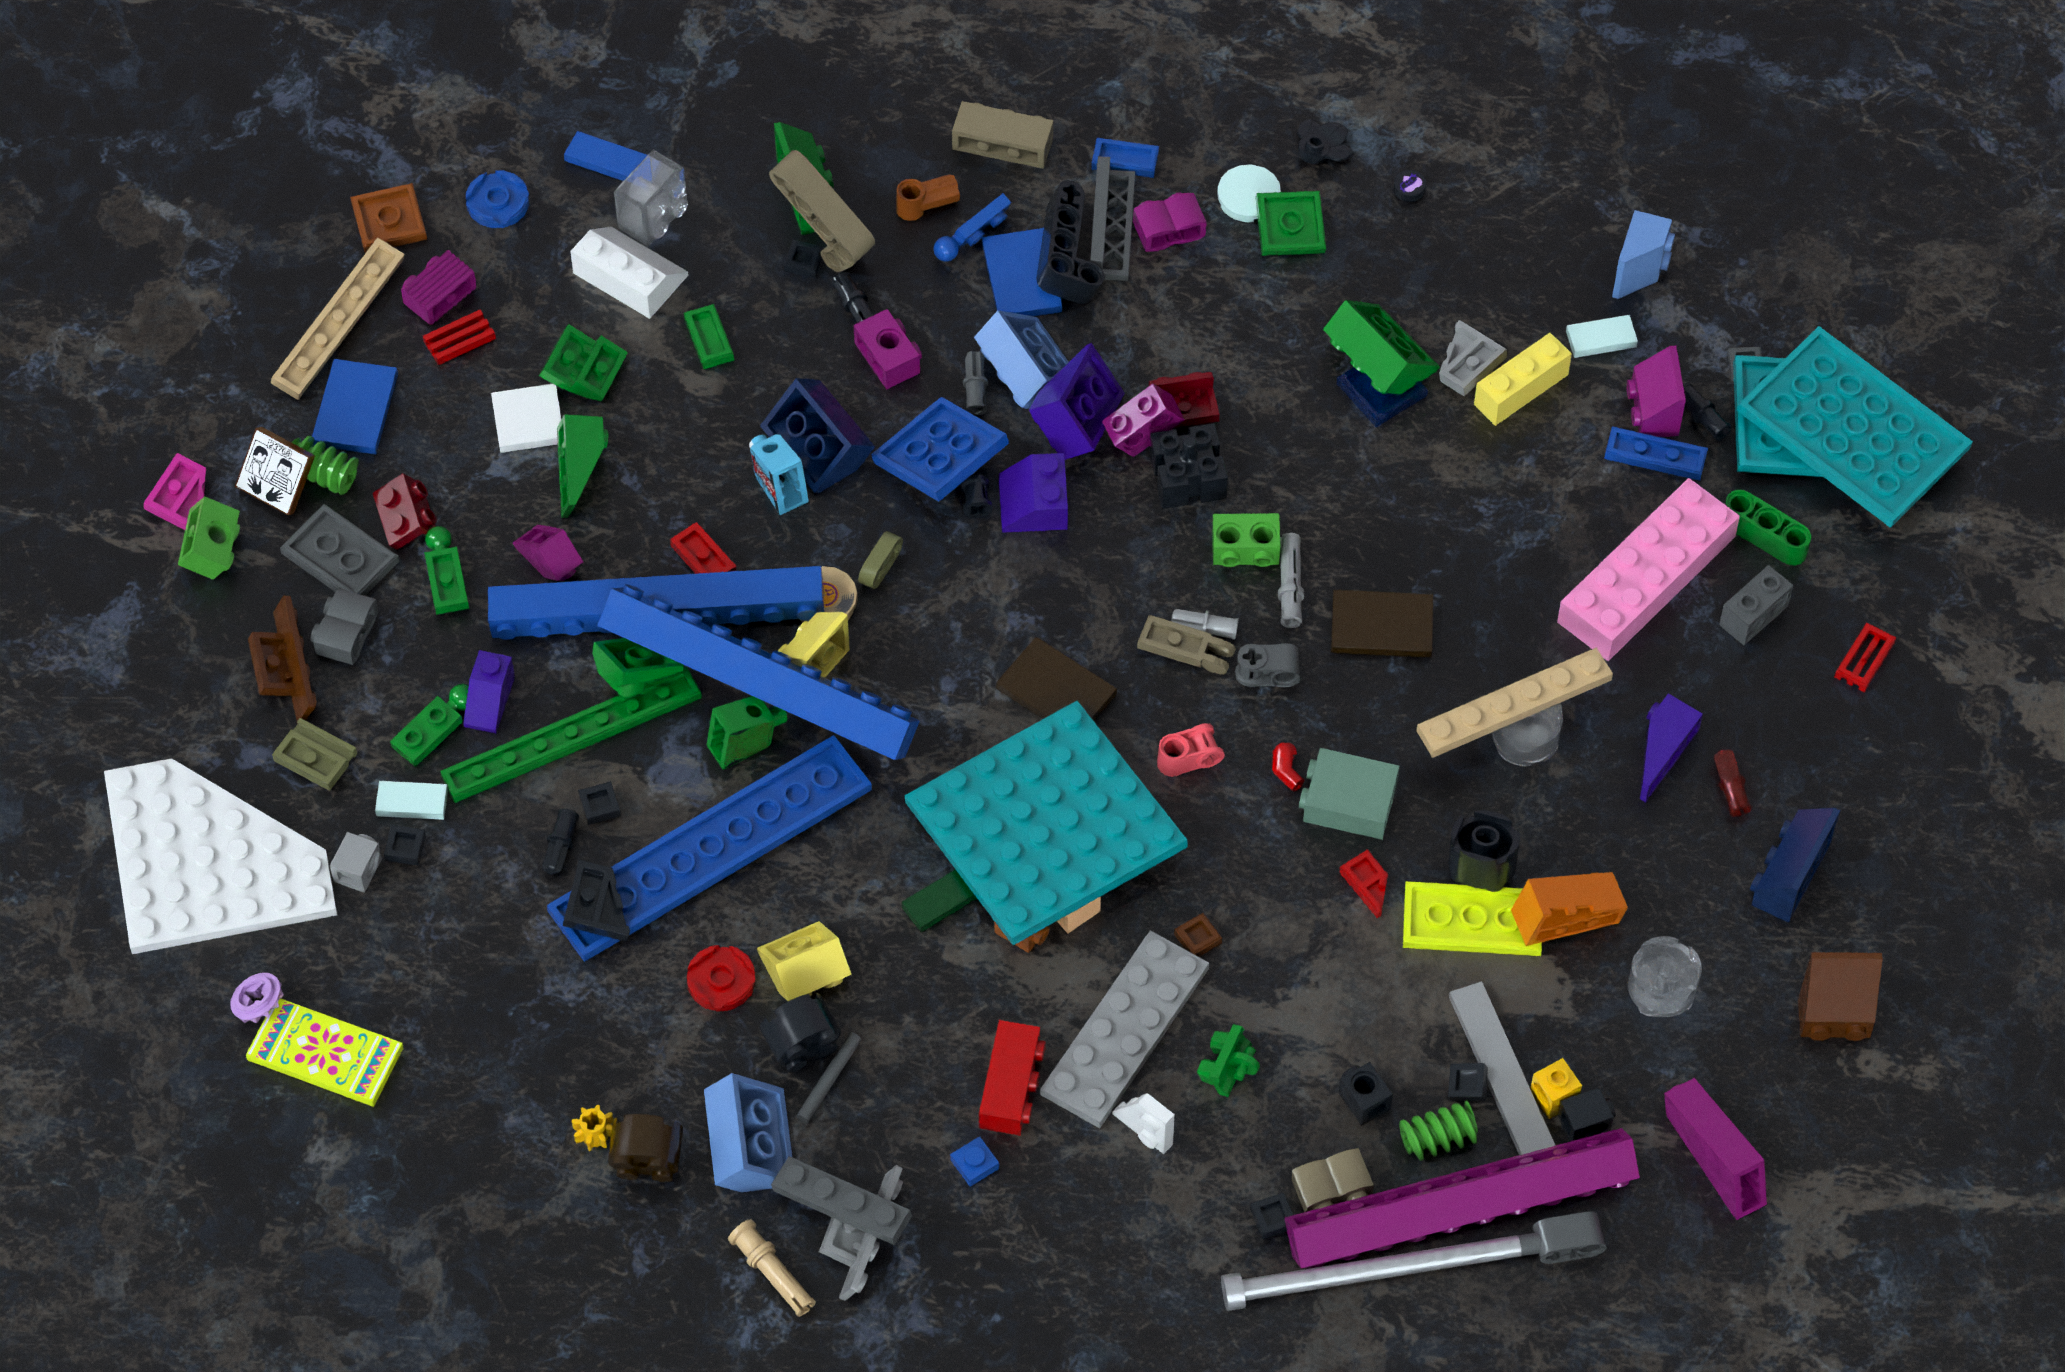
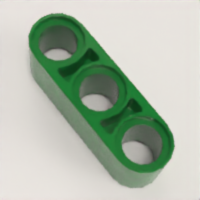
[1725,490,1811,566]

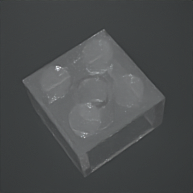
[614,149,688,247]

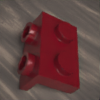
[1148,372,1220,428]
[373,473,437,550]

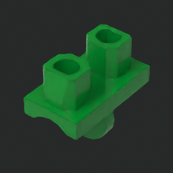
[1197,1024,1260,1097]

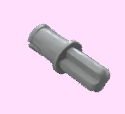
[1171,609,1239,640]

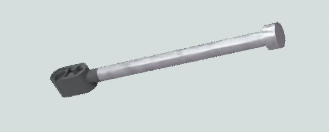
[1221,1212,1607,1311]

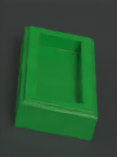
[683,304,734,370]

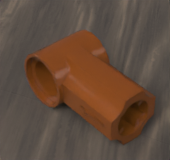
[896,174,960,221]

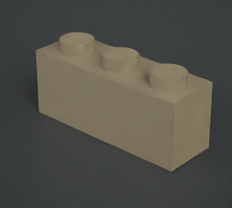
[952,101,1053,169]

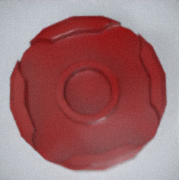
[687,945,756,1012]

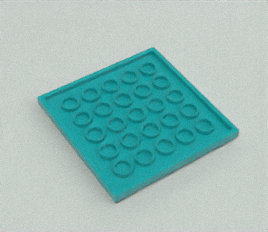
[904,701,1188,945]

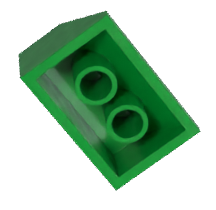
[774,122,834,235]
[1323,300,1440,394]

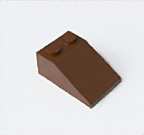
[1798,952,1883,1041]

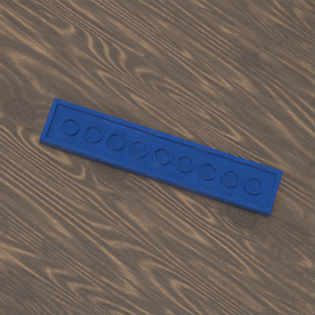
[547,735,872,962]

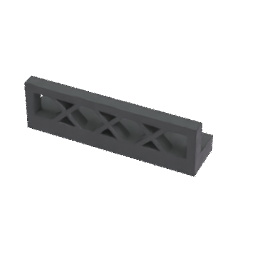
[1090,156,1135,281]

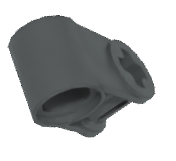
[1235,643,1300,688]

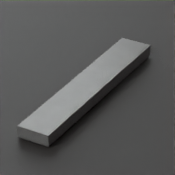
[1449,981,1556,1155]

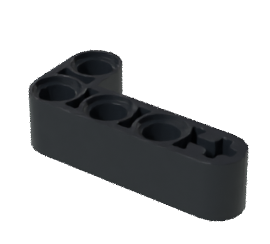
[1036,180,1105,304]

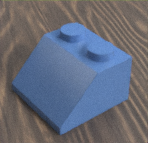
[1612,210,1675,299]

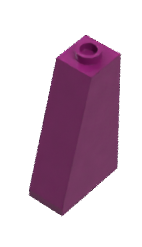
[1664,1078,1767,1220]

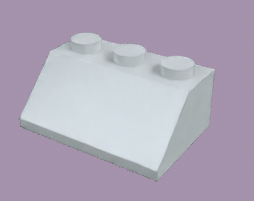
[570,227,688,319]

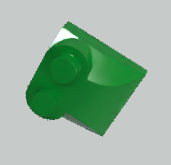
[592,638,684,698]

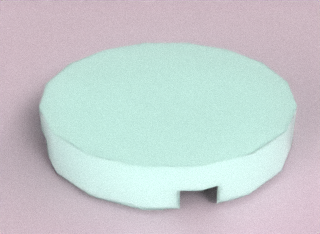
[1217,164,1281,222]

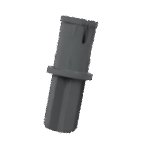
[963,351,988,415]

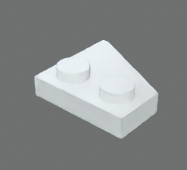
[1112,1093,1175,1154]

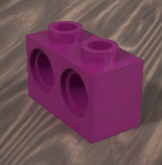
[1102,384,1185,457]

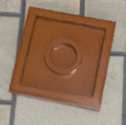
[350,183,427,253]

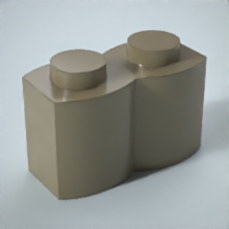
[1292,1148,1374,1212]

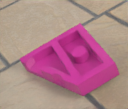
[144,453,206,530]

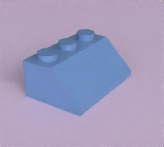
[974,310,1068,409]
[704,1073,792,1192]

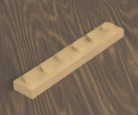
[271,237,405,400]
[1417,647,1613,758]

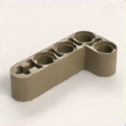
[769,150,875,272]

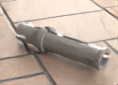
[1278,533,1304,628]

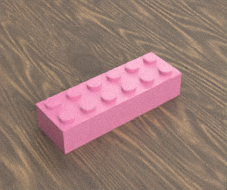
[1557,478,1740,661]

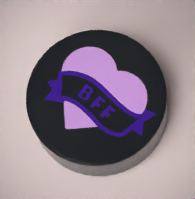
[1394,170,1426,202]

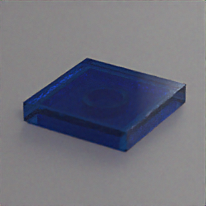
[1337,367,1428,427]

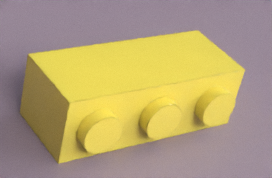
[1474,333,1572,426]

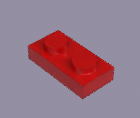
[670,522,737,574]

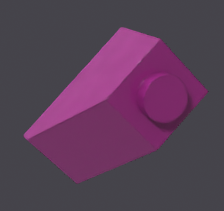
[513,524,583,581]

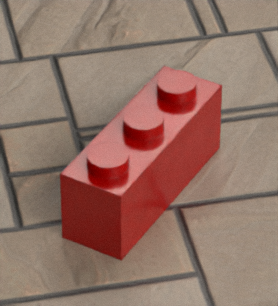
[979,1020,1046,1136]

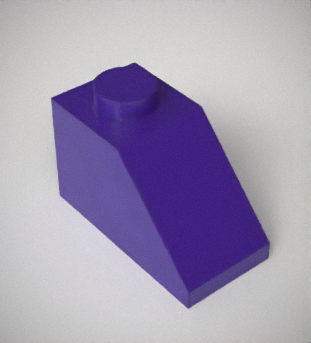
[463,650,515,734]

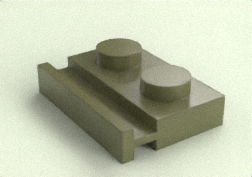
[272,718,357,791]

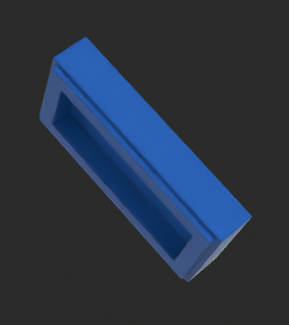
[1092,138,1159,178]

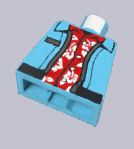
[749,434,809,515]

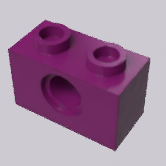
[854,309,922,390]

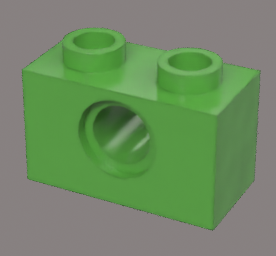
[178,496,240,579]

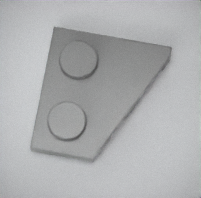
[1439,320,1507,396]

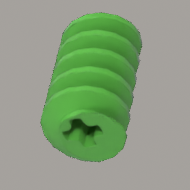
[291,435,359,495]
[1399,1100,1478,1161]

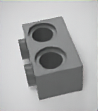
[1719,565,1793,645]

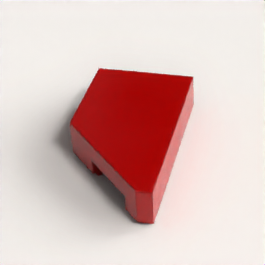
[1339,849,1388,918]

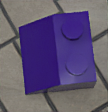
[999,453,1068,533]

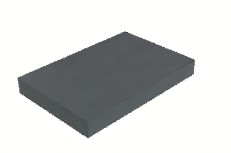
[280,504,399,596]

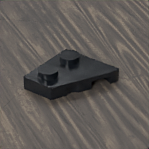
[562,860,630,942]

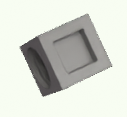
[330,832,382,893]

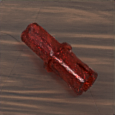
[1714,750,1751,817]

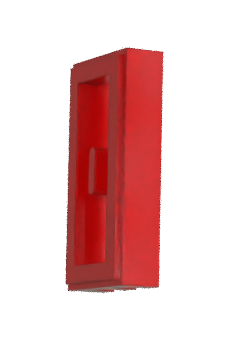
[423,309,496,365]
[1835,622,1896,692]

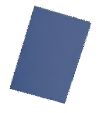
[982,228,1062,316]
[312,359,398,455]

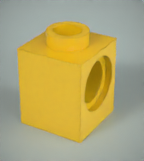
[1530,1058,1582,1119]

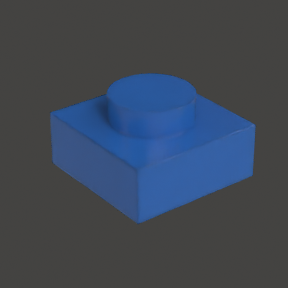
[950,1136,999,1187]

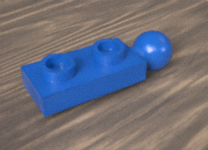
[933,193,1012,262]

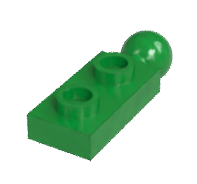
[424,526,469,615]
[390,684,469,767]

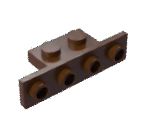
[248,595,316,724]

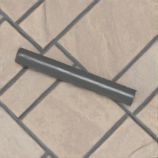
[796,1032,862,1124]

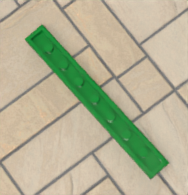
[440,667,702,803]

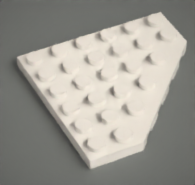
[104,758,337,954]

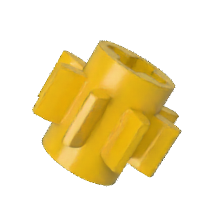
[572,1105,613,1151]

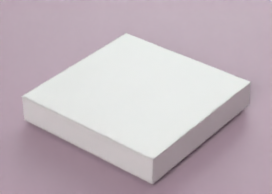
[491,384,561,453]

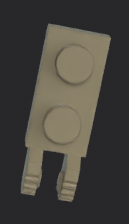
[1137,615,1236,675]

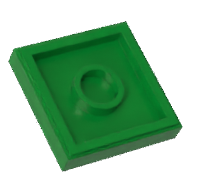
[1255,191,1326,256]

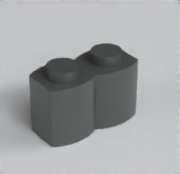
[311,589,378,665]

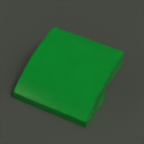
[539,324,628,401]

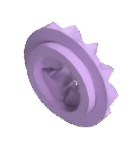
[231,973,284,1023]

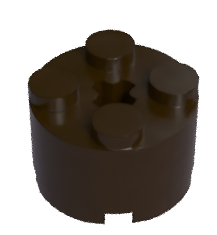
[608,1114,683,1182]

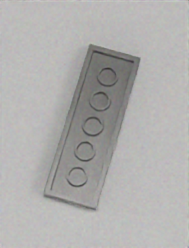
[1040,930,1209,1128]

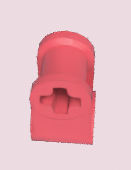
[1157,723,1225,777]

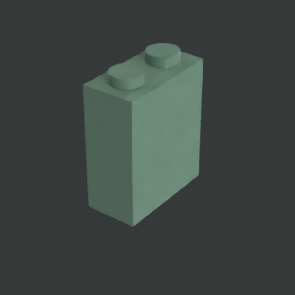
[1299,748,1400,840]

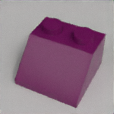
[1627,346,1686,437]

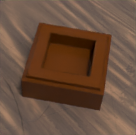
[1174,913,1222,957]

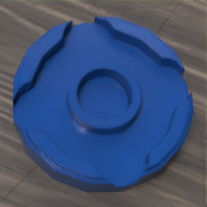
[466,170,529,228]

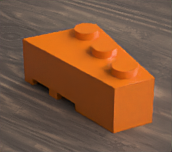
[1511,872,1628,946]

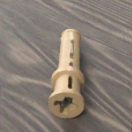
[728,1219,816,1317]

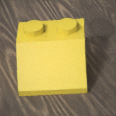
[778,612,850,678]
[757,921,852,1001]

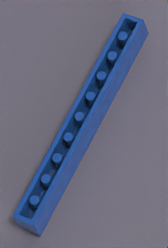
[488,566,824,640]
[597,584,920,760]

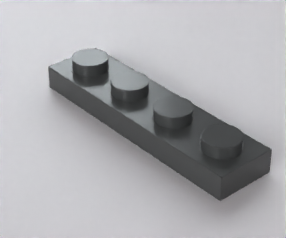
[771,1156,912,1245]

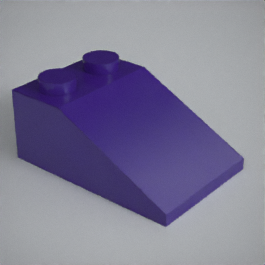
[1029,343,1125,460]

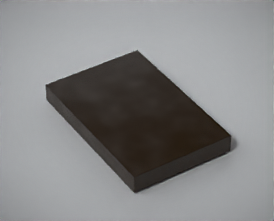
[1331,590,1433,657]
[996,637,1117,721]

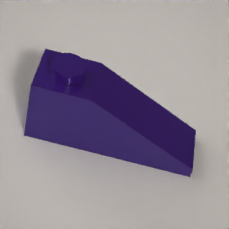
[1640,693,1703,803]

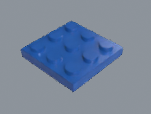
[871,397,1009,502]

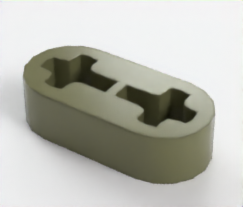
[858,531,903,589]

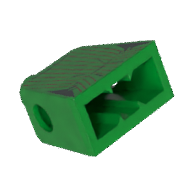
[706,696,787,770]

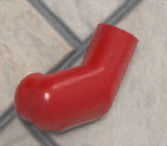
[1272,742,1305,792]

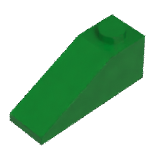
[557,414,608,518]

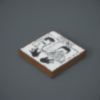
[235,427,315,515]

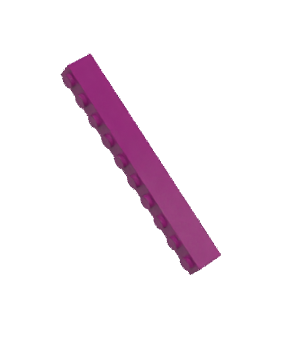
[1285,1128,1640,1269]

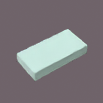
[1566,315,1638,358]
[375,781,448,820]

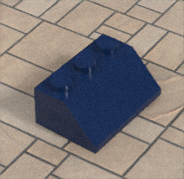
[760,378,875,493]
[1750,808,1841,923]

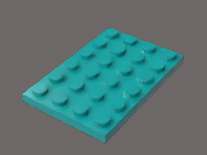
[1736,326,1973,528]

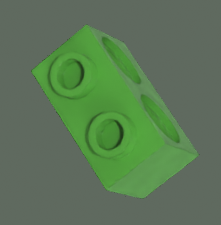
[1212,513,1280,567]

